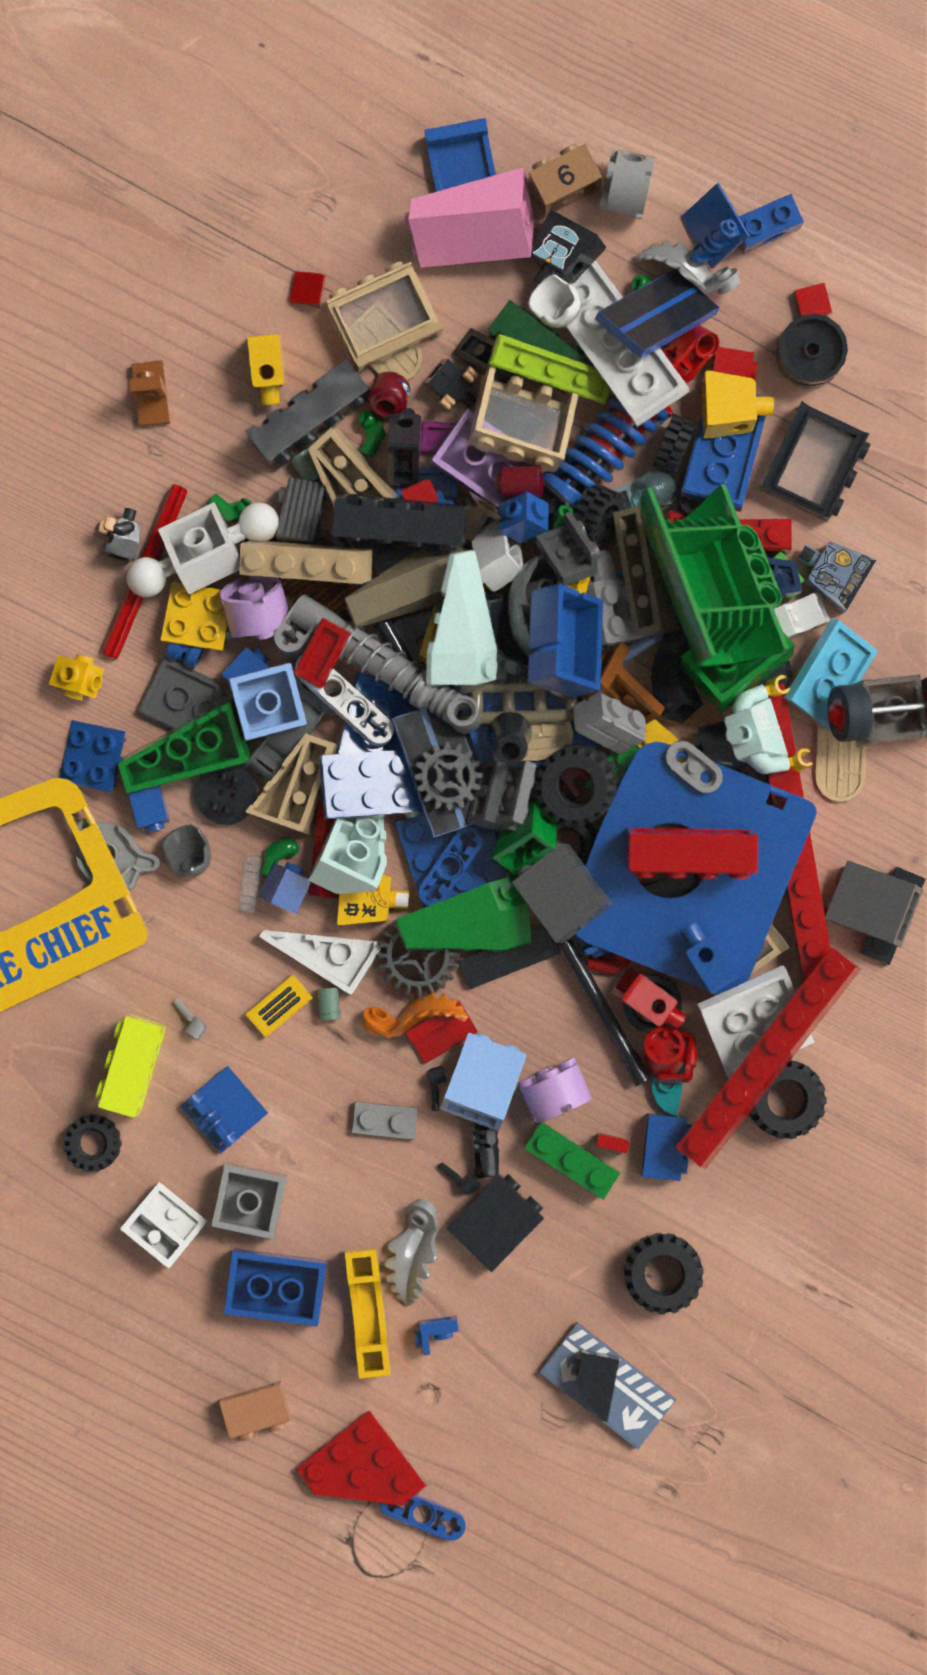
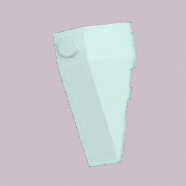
[426,550,497,685]
[309,815,387,894]

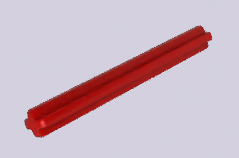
[102,484,187,659]

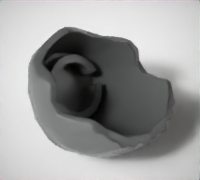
[161,824,211,879]

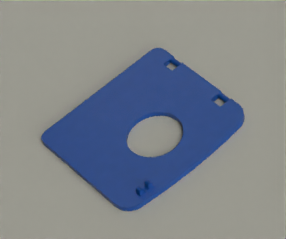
[576,741,817,995]

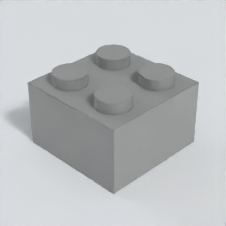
[212,1162,288,1239]

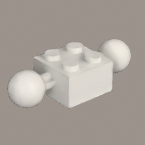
[126,502,279,597]

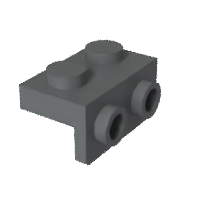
[536,512,600,586]

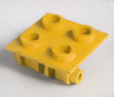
[161,582,228,652]

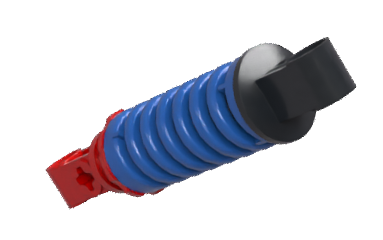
[528,325,720,546]

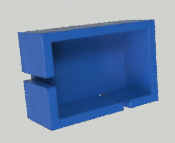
[528,584,603,698]

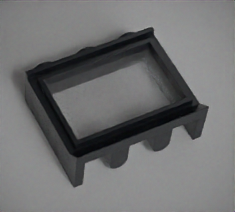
[759,401,871,521]

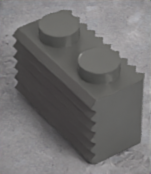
[276,477,326,545]

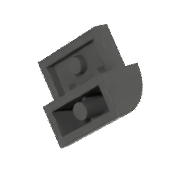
[467,760,536,832]

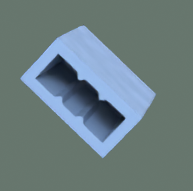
[440,1033,527,1131]

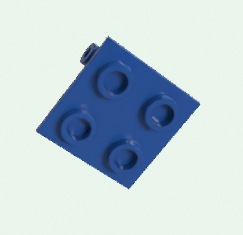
[681,183,750,269]
[59,720,127,793]
[180,1066,268,1153]

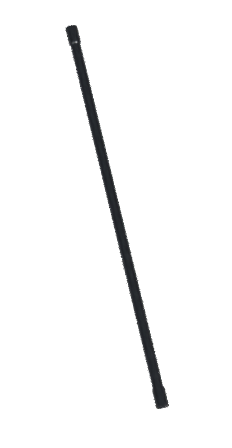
[327,536,651,1086]

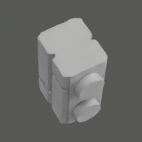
[574,692,646,755]

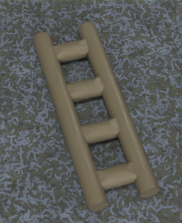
[460,680,578,725]

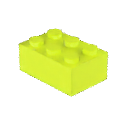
[95,1014,167,1118]

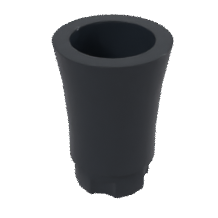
[488,712,532,766]

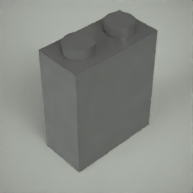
[512,843,613,943]
[825,860,923,948]

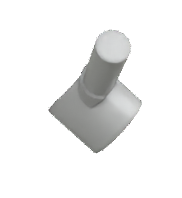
[173,998,207,1039]

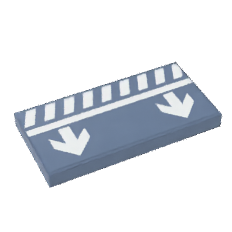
[539,1322,676,1449]

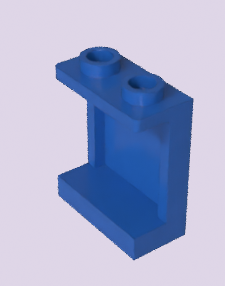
[424,118,496,192]

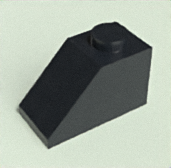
[453,328,521,384]
[571,1349,619,1422]

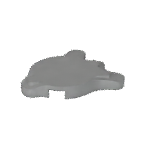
[75,818,160,890]

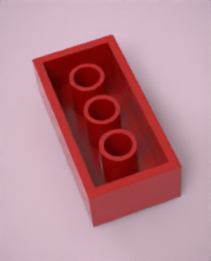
[626,827,759,879]

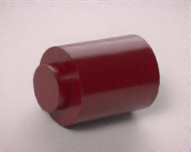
[496,466,543,498]

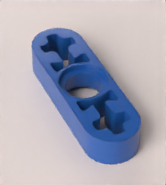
[419,826,482,906]
[379,1495,466,1541]

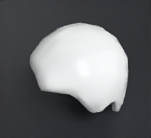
[528,275,581,328]

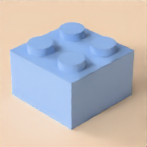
[228,663,307,740]

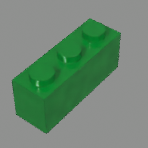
[524,1122,621,1200]

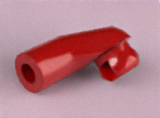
[587,953,631,975]

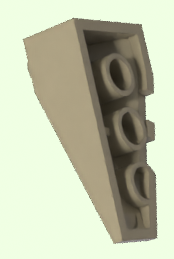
[344,544,464,628]

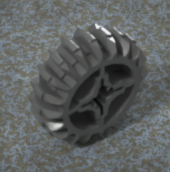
[376,915,461,997]

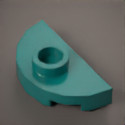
[652,1065,685,1116]

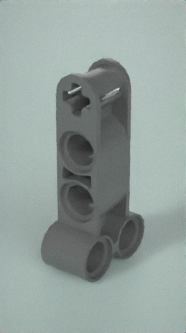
[244,677,349,783]

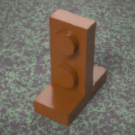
[129,360,170,427]
[582,641,665,725]

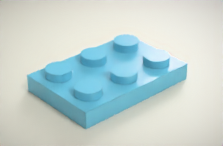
[784,618,878,731]

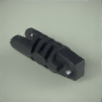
[470,1121,499,1178]

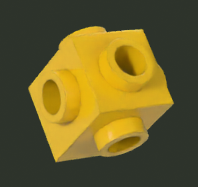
[49,654,104,701]

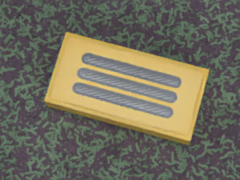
[246,974,314,1038]

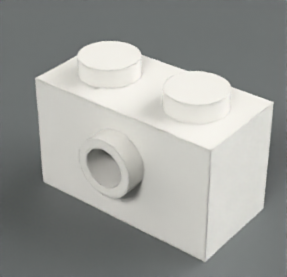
[471,520,523,592]

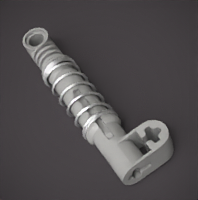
[274,594,481,734]

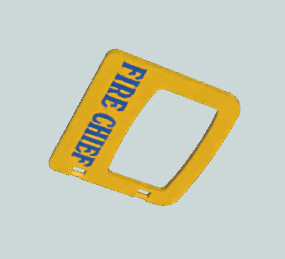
[0,778,148,1012]

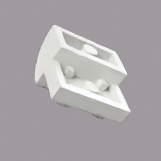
[120,1182,207,1269]

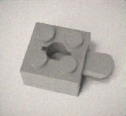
[586,550,648,648]

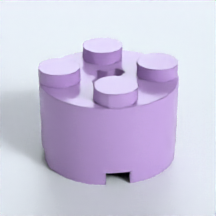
[220,575,289,639]
[518,1057,592,1123]

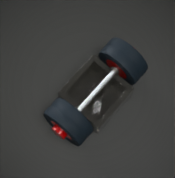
[827,675,927,747]

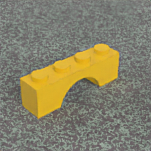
[345,1246,391,1379]

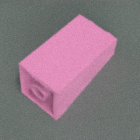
[405,168,535,268]

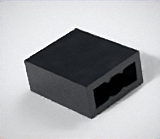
[447,1173,544,1273]

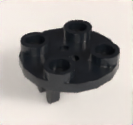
[195,765,258,825]

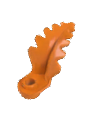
[361,993,468,1039]

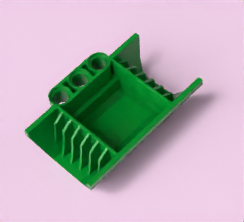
[640,484,789,667]

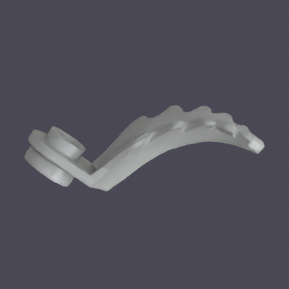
[634,241,741,295]
[384,1199,439,1306]

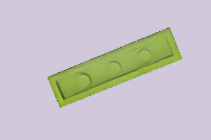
[488,334,610,405]

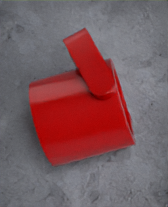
[644,1026,698,1083]

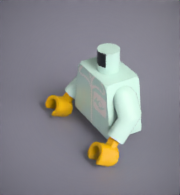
[724,675,813,774]

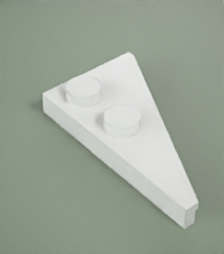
[259,930,382,995]

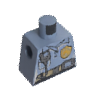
[796,542,877,614]

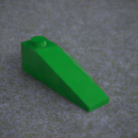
[394,874,532,952]

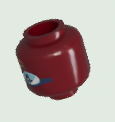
[367,371,411,418]

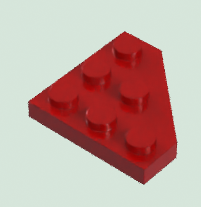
[296,1411,428,1506]

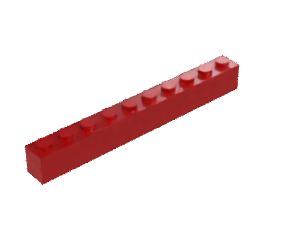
[765,683,830,984]

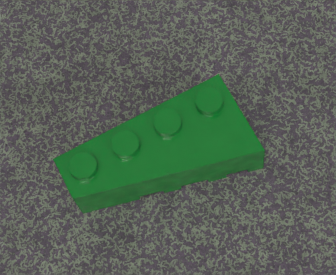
[118,697,251,793]

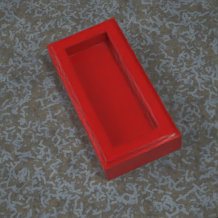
[293,618,352,689]

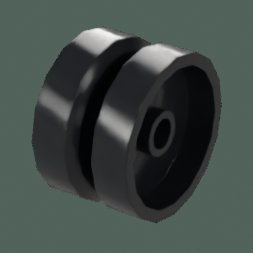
[775,314,848,389]

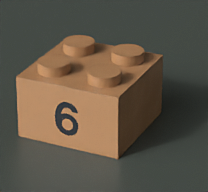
[528,144,602,217]

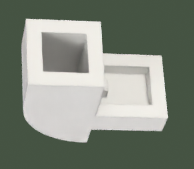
[774,593,830,639]

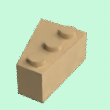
[308,428,400,508]
[246,734,338,835]

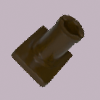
[454,491,502,541]

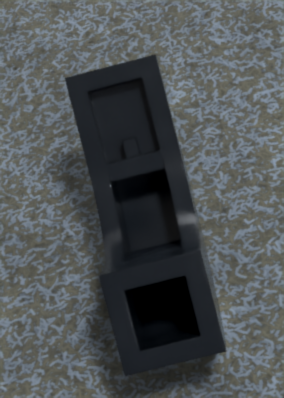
[484,590,529,684]
[651,622,703,723]

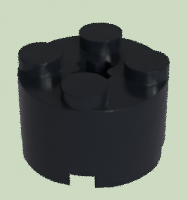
[693,721,749,776]

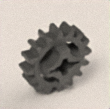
[412,742,483,812]

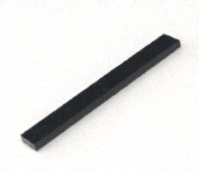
[459,872,697,989]

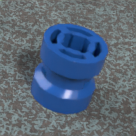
[165,643,204,670]

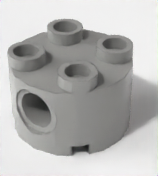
[599,149,655,219]

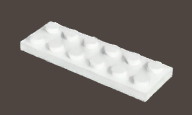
[562,260,690,427]

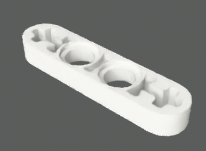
[295,654,394,747]

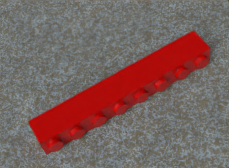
[676,947,861,1168]

